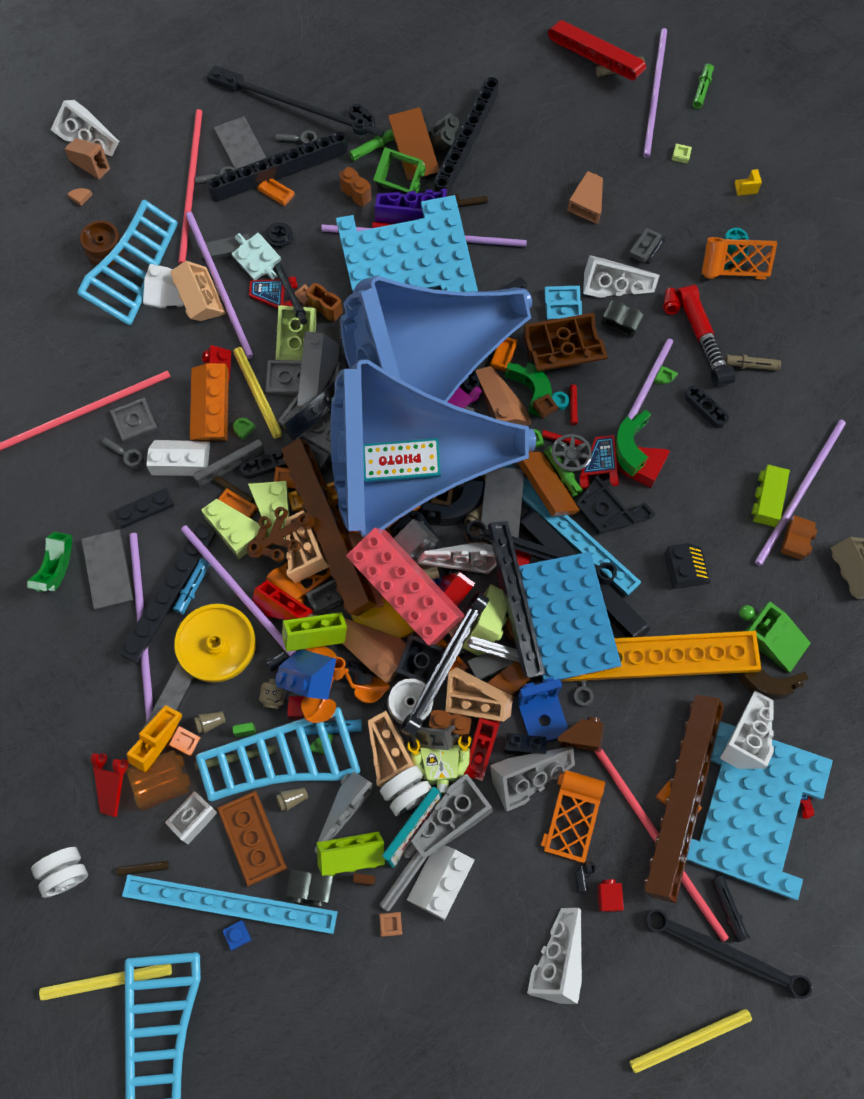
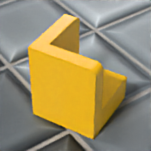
[734,169,762,196]

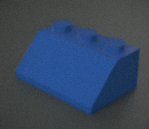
[276,649,336,700]

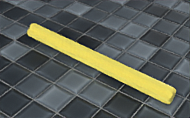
[233,347,282,439]
[39,964,172,1000]
[630,1009,752,1073]

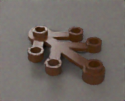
[247,507,315,562]

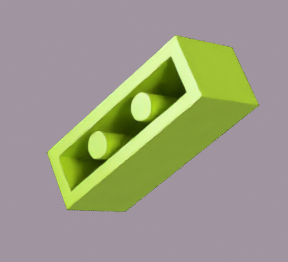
[752,464,790,527]
[282,612,347,652]
[316,831,385,876]

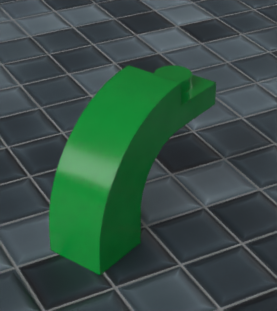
[505,362,552,419]
[615,410,651,477]
[27,532,73,592]

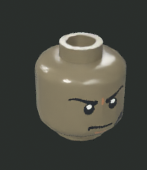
[259,679,287,709]

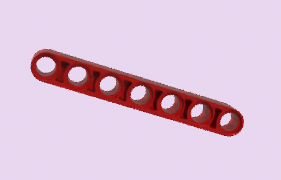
[548,20,646,81]

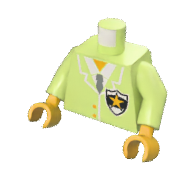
[407,735,471,795]

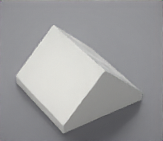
[165,791,218,844]

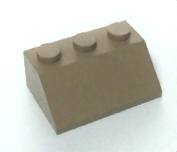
[830,537,864,599]

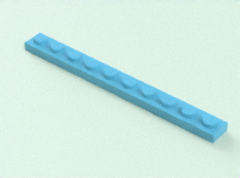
[503,464,641,597]
[122,875,338,934]

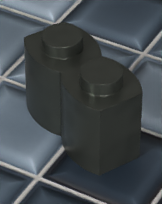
[430,113,459,154]
[601,301,644,337]
[286,869,334,907]

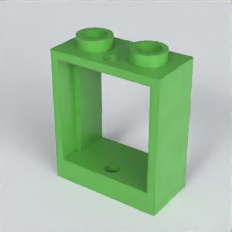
[373,147,426,194]

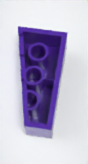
[375,189,447,224]

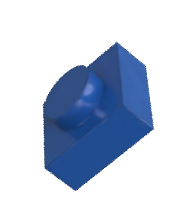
[222,920,252,951]

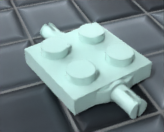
[232,233,281,280]

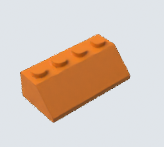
[190,363,229,441]

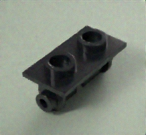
[504,733,546,755]

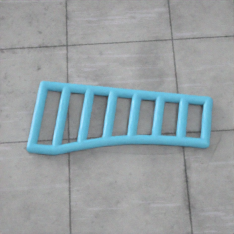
[77,200,178,325]
[196,707,360,801]
[125,952,201,1099]

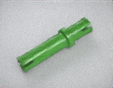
[692,64,714,109]
[349,129,394,161]
[543,446,583,497]

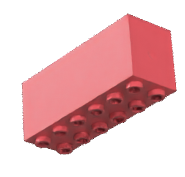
[346,528,465,646]

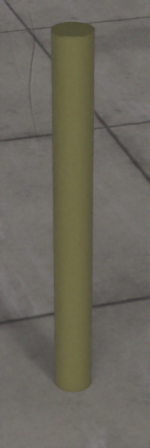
[194,744,277,770]

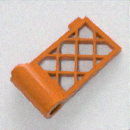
[702,237,777,279]
[266,562,331,604]
[541,770,605,863]

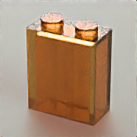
[126,750,191,811]

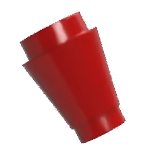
[663,288,681,315]

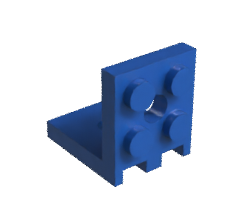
[517,678,568,742]

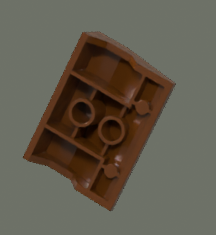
[523,312,608,372]

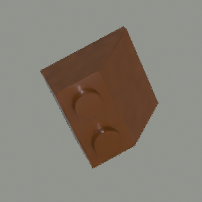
[558,717,605,752]

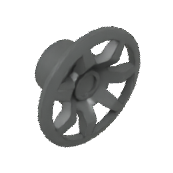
[552,434,592,471]

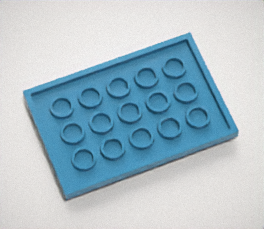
[519,552,622,681]

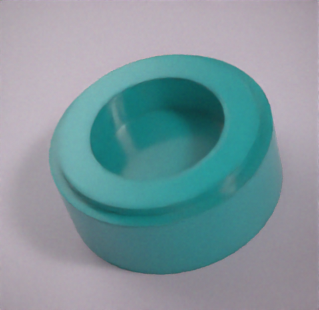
[552,392,569,411]

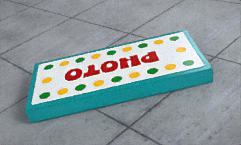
[363,438,441,483]
[382,787,442,868]

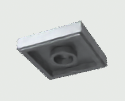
[110,397,158,443]

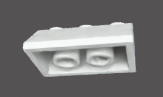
[147,440,210,476]
[407,846,474,921]

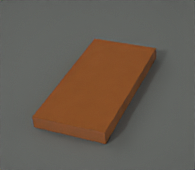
[388,107,439,182]
[518,452,580,516]
[217,791,287,887]

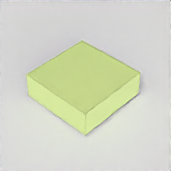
[672,144,692,164]

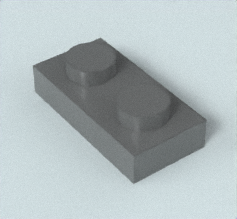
[629,228,662,263]

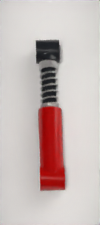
[676,284,735,387]

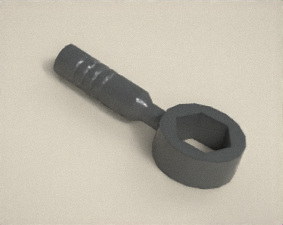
[276,130,317,144]
[195,166,235,184]
[102,438,144,469]
[573,681,594,707]

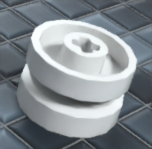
[388,679,433,725]
[380,765,432,817]
[31,847,88,898]

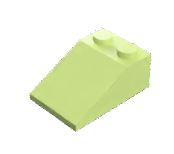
[276,305,317,361]

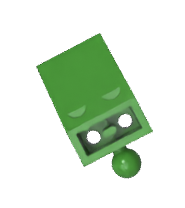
[739,602,811,673]

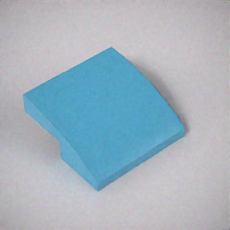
[544,286,582,320]

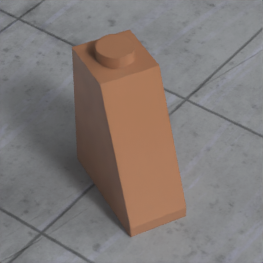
[65,138,110,179]
[567,171,603,224]

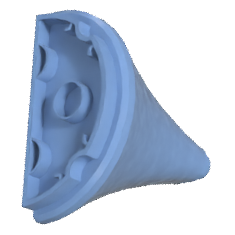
[340,276,532,402]
[331,359,536,538]

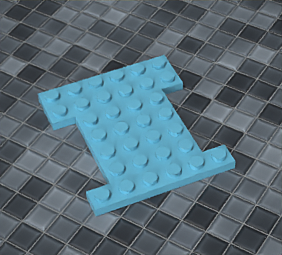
[336,195,478,292]
[686,721,833,901]

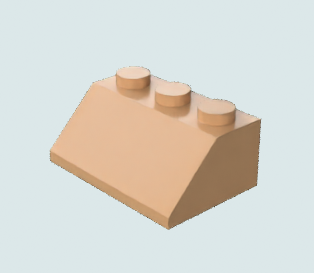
[170,261,226,321]

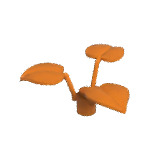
[301,646,390,723]

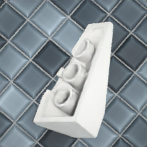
[143,264,220,308]
[527,908,582,1004]

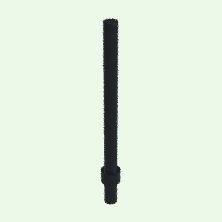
[275,263,307,325]

